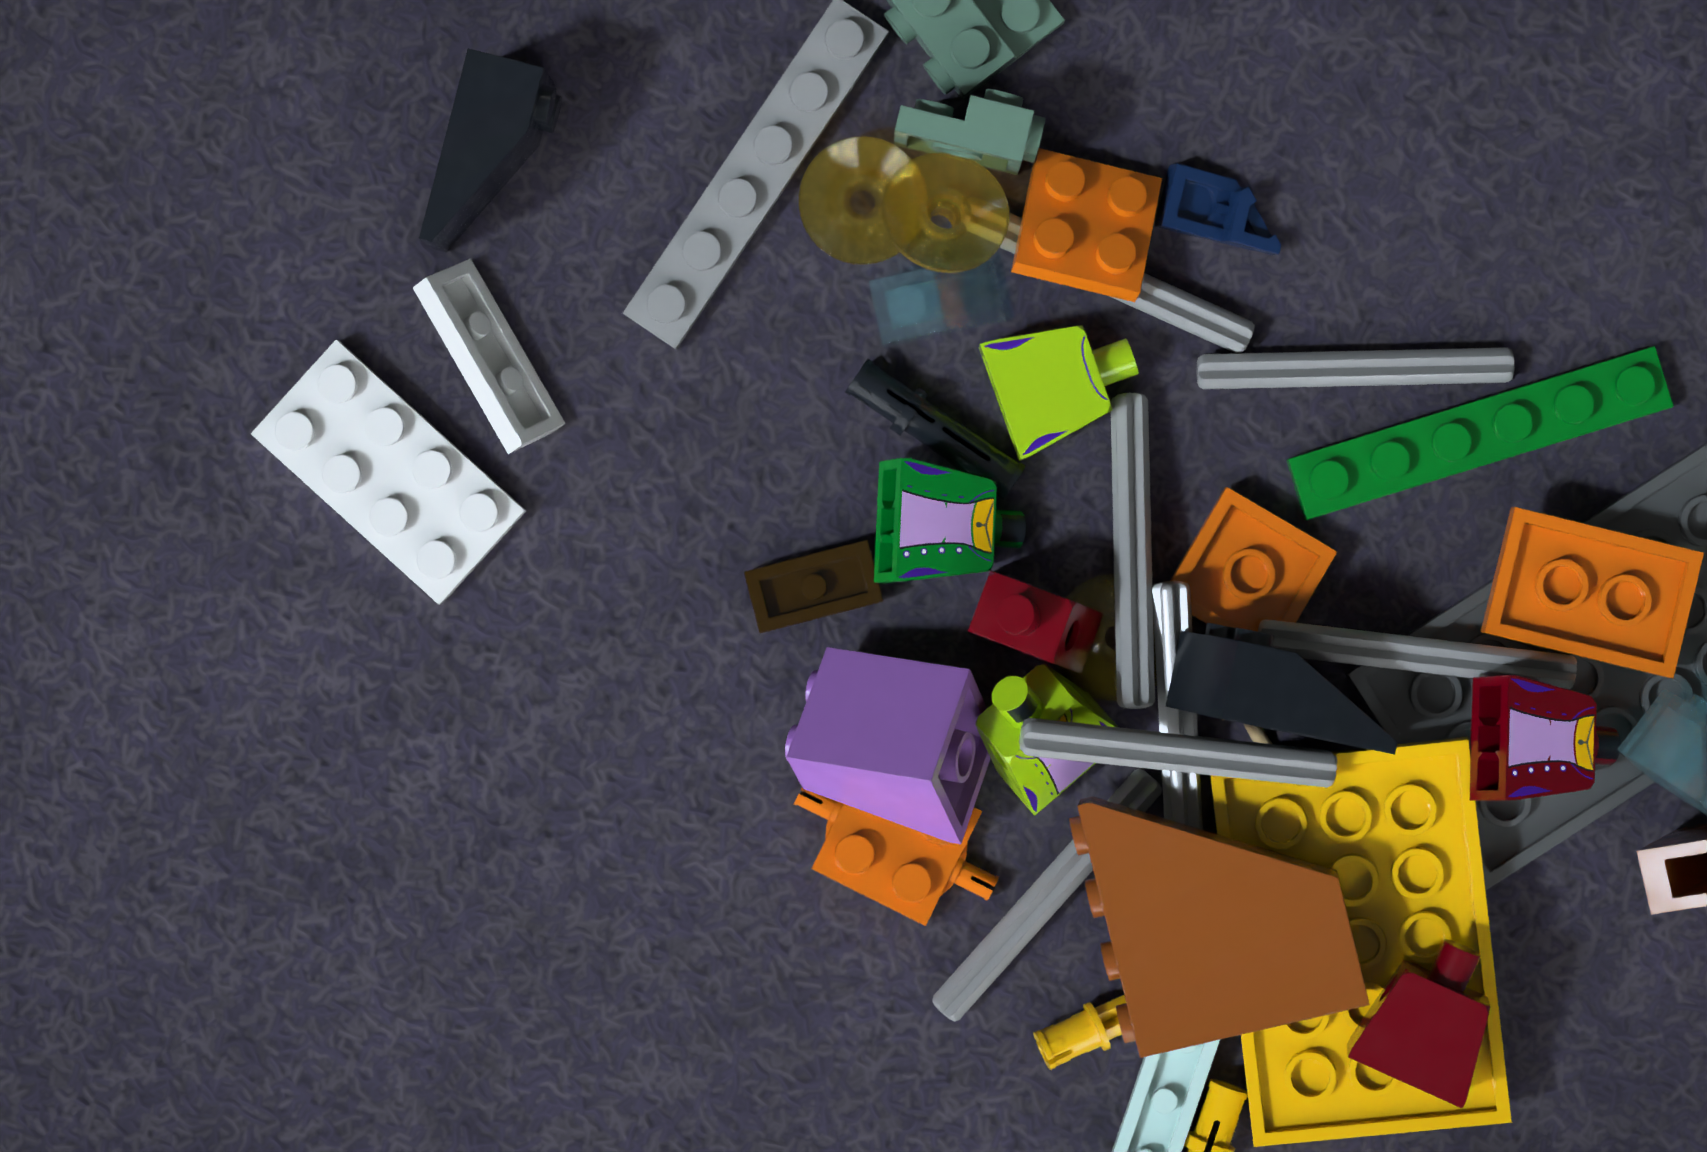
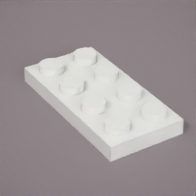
[251,340,526,605]

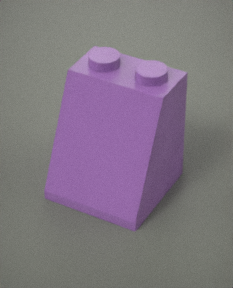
[785,647,990,844]

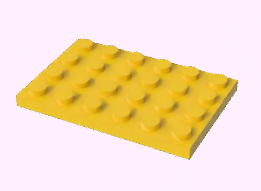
[1211,737,1512,1147]

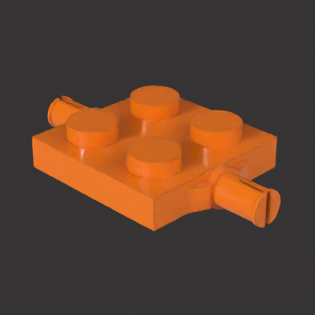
[794,788,999,926]

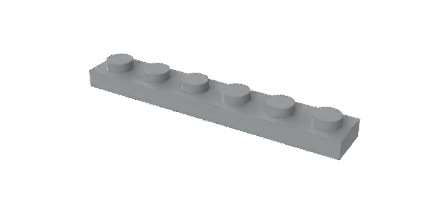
[623,0,889,350]

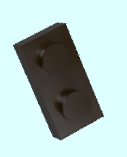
[744,540,883,634]

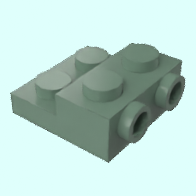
[884,0,1065,101]
[894,89,1046,175]

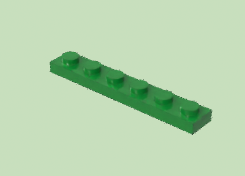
[1286,346,1674,520]

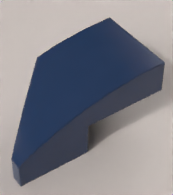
[1155,164,1281,255]

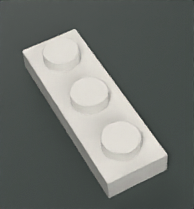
[413,258,566,454]

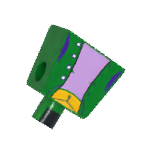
[874,458,1026,583]

